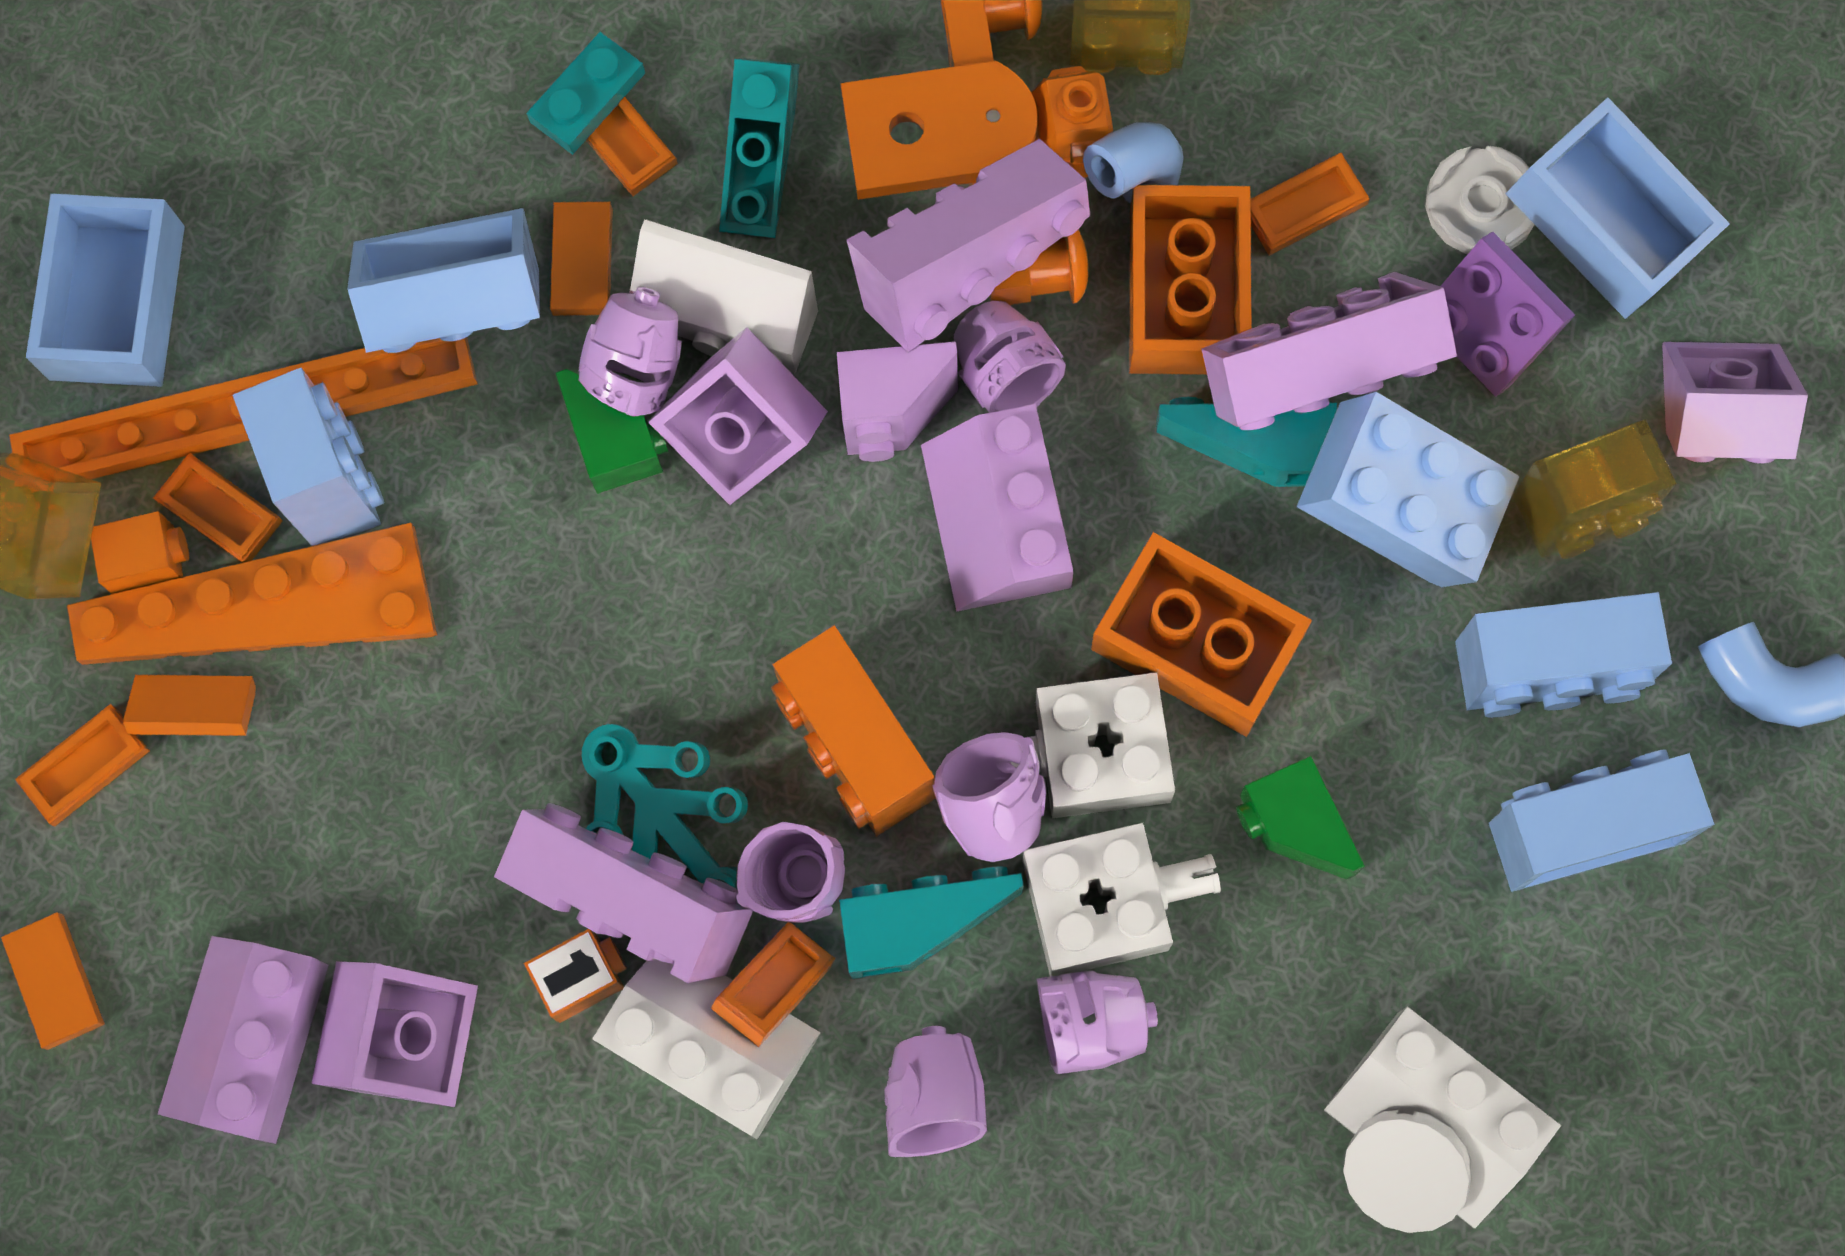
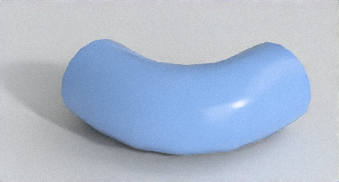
[1083,122,1184,203]
[1698,622,1845,727]

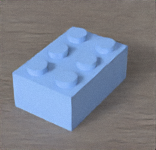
[1506,97,1730,319]
[26,194,185,387]
[347,208,540,353]
[233,368,384,546]
[1297,392,1519,587]
[1455,592,1672,718]
[1489,749,1715,892]

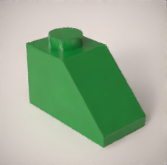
[555,369,668,494]
[1236,756,1365,879]

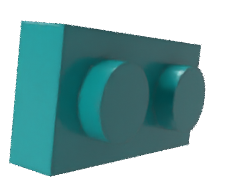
[526,32,645,155]

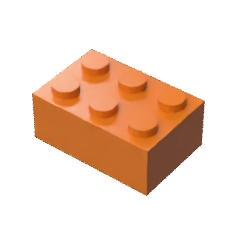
[1129,185,1252,375]
[1091,532,1312,737]
[771,625,936,837]

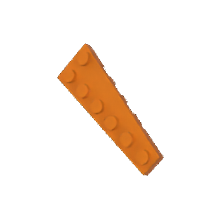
[67,523,437,665]

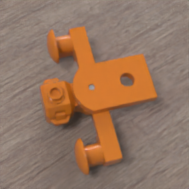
[840,0,1113,305]

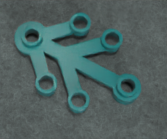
[582,724,748,889]

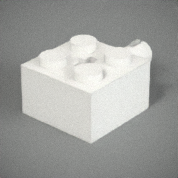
[1011,672,1175,818]
[1022,823,1221,976]

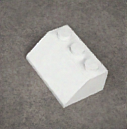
[630,219,818,373]
[593,958,821,1139]
[1324,1006,1561,1228]

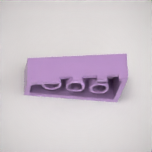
[847,139,1090,353]
[1202,272,1457,430]
[494,803,753,983]

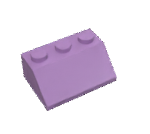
[921,404,1073,612]
[158,936,328,1144]

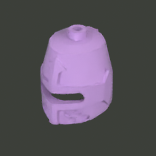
[579,287,682,416]
[954,301,1066,413]
[932,732,1046,862]
[736,822,845,923]
[1037,971,1158,1074]
[884,1026,987,1157]

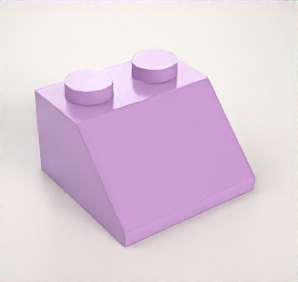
[648,327,828,505]
[837,342,958,462]
[1662,342,1808,463]
[311,961,478,1107]

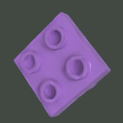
[1440,232,1575,397]

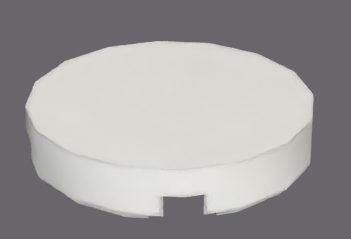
[1425,146,1535,254]
[1343,1110,1471,1233]

